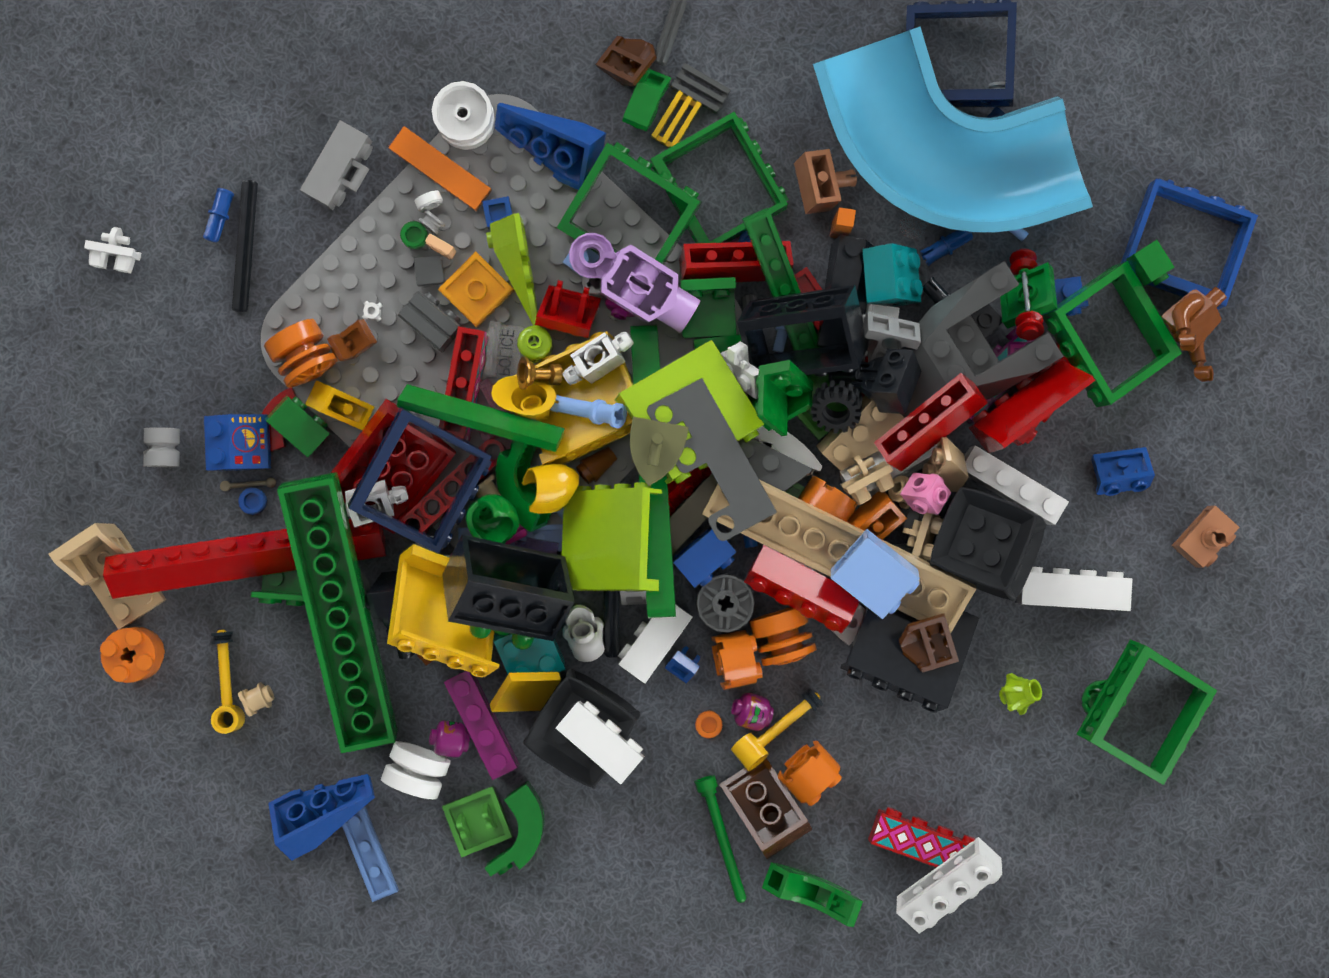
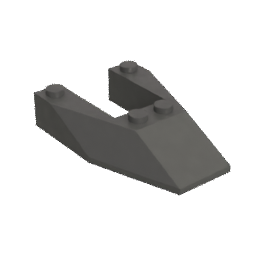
[902,261,1064,417]

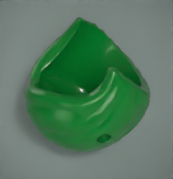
[466,494,520,544]

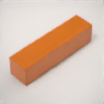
[830,207,856,238]

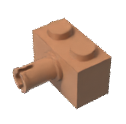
[794,149,857,214]
[1172,506,1240,568]

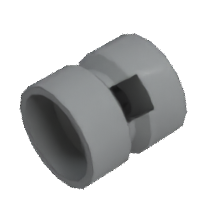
[143,428,180,467]

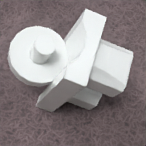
[84,227,141,274]

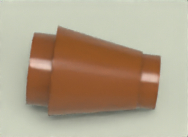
[576,447,617,484]

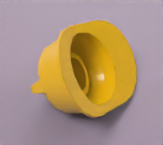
[491,376,556,421]

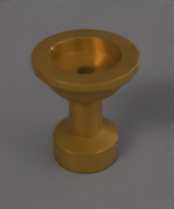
[517,357,563,389]

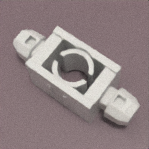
[563,332,634,385]
[345,480,409,527]

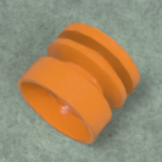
[264,319,338,388]
[749,607,817,666]

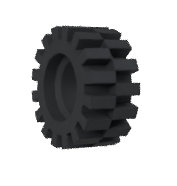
[811,380,862,433]

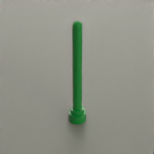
[694,775,746,903]

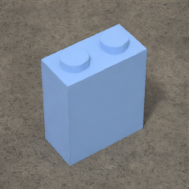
[831,529,920,619]

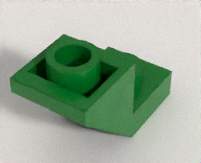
[622,69,671,132]

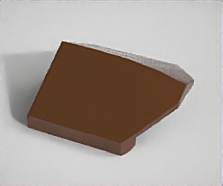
[596,36,657,86]
[899,613,959,672]

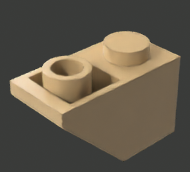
[922,437,969,492]

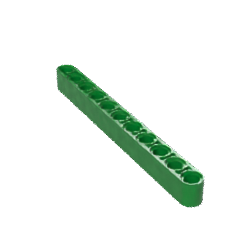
[630,324,676,618]

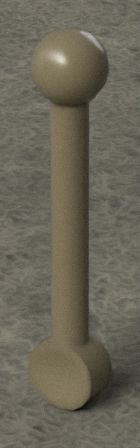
[220,477,276,492]

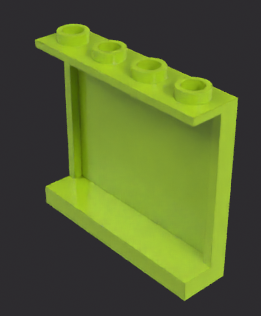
[614,340,764,484]
[561,482,662,591]

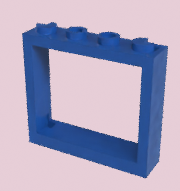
[1121,179,1258,309]

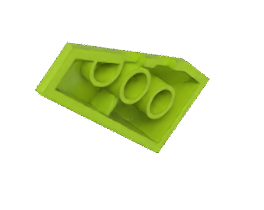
[486,213,541,327]

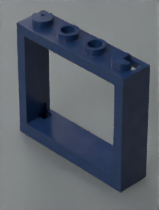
[906,0,1017,108]
[348,406,492,554]

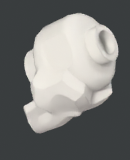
[563,605,605,662]

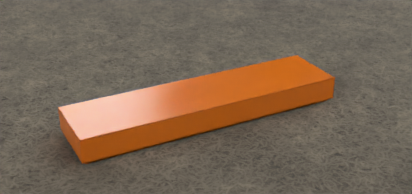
[388,126,492,212]

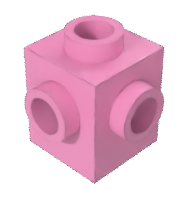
[900,472,951,515]

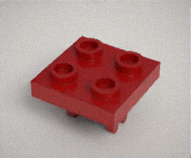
[535,280,601,338]

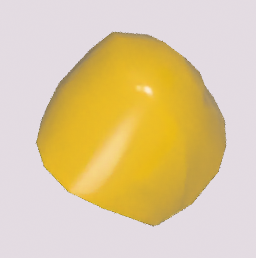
[522,464,579,514]

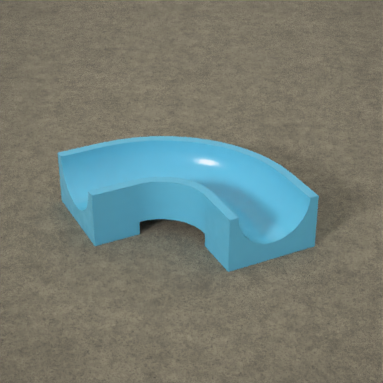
[813,27,1093,232]

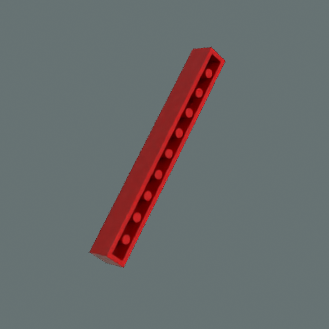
[103,519,386,599]

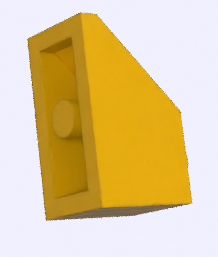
[305,380,375,430]

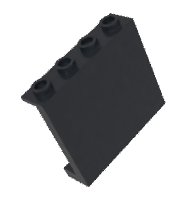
[840,607,979,713]

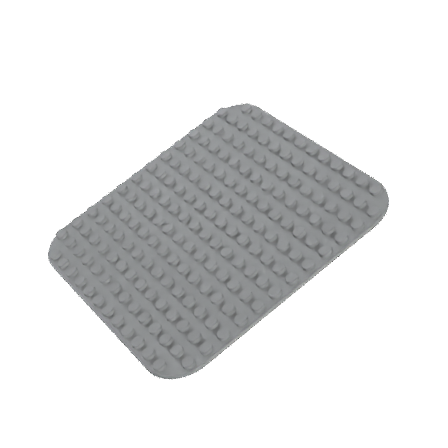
[261,94,742,554]

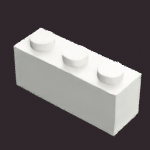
[618,604,693,683]
[556,701,645,784]

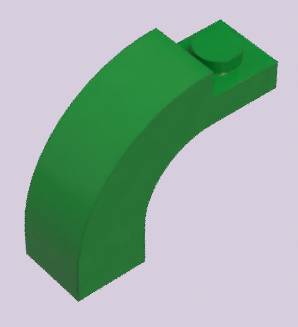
[496,440,551,532]
[485,781,544,877]
[762,862,863,927]

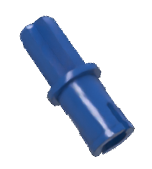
[204,188,234,243]
[920,230,973,266]

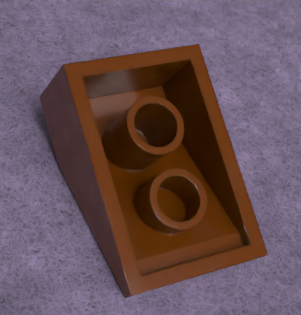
[719,758,812,859]

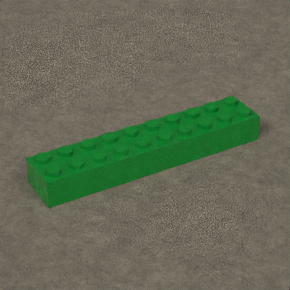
[277,472,398,753]

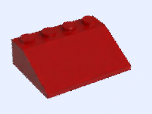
[968,360,1095,453]
[331,399,456,534]

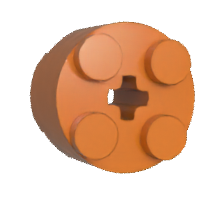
[798,476,858,522]
[100,626,165,683]
[711,630,763,690]
[778,741,842,806]

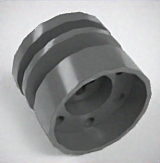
[696,574,754,632]

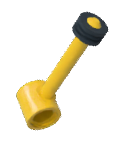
[211,630,245,734]
[731,688,823,771]

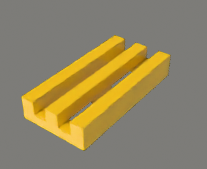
[651,90,702,148]

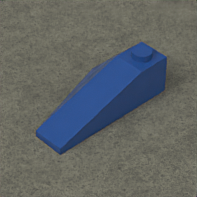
[495,103,606,190]
[268,774,375,861]

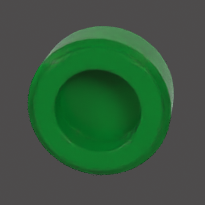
[400,221,428,250]

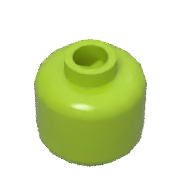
[517,326,553,363]

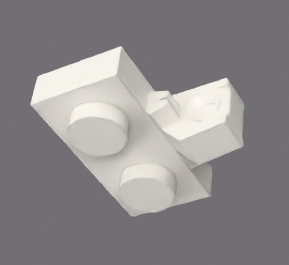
[720,341,759,399]

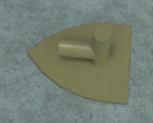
[630,417,689,486]

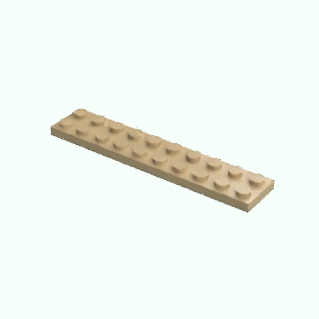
[702,480,976,633]

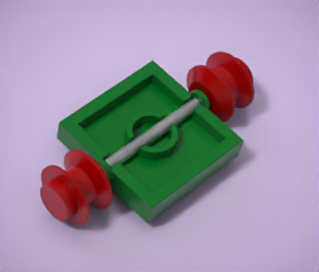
[1000,249,1058,341]

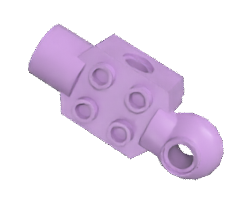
[569,233,701,333]

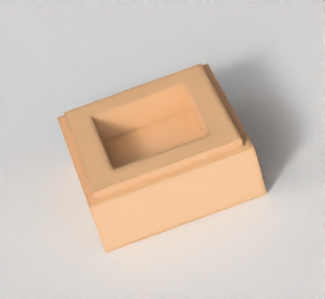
[425,233,457,260]

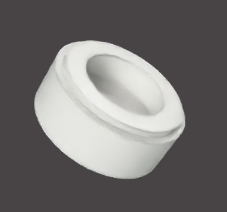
[414,190,443,212]

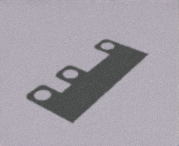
[647,378,777,541]

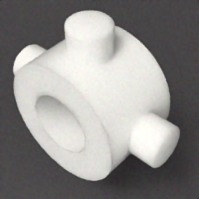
[362,301,383,322]

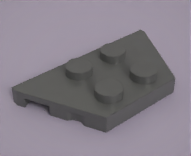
[716,439,813,492]

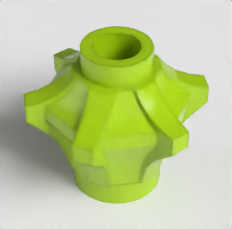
[999,673,1042,715]

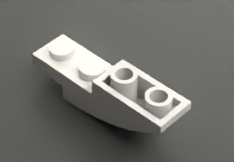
[754,426,822,475]

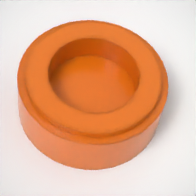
[695,710,722,738]

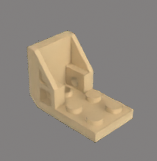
[49,523,166,630]

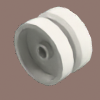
[432,81,495,150]
[381,741,450,800]

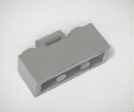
[300,120,373,211]

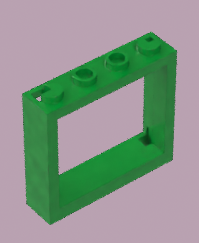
[650,111,789,243]
[557,142,702,265]
[1042,261,1182,408]
[1076,639,1217,785]

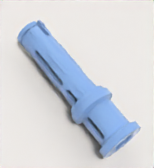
[550,395,627,428]

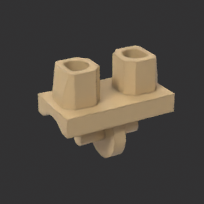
[841,455,894,505]
[902,513,943,561]

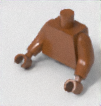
[1161,287,1227,382]

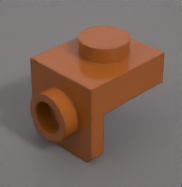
[327,319,377,361]

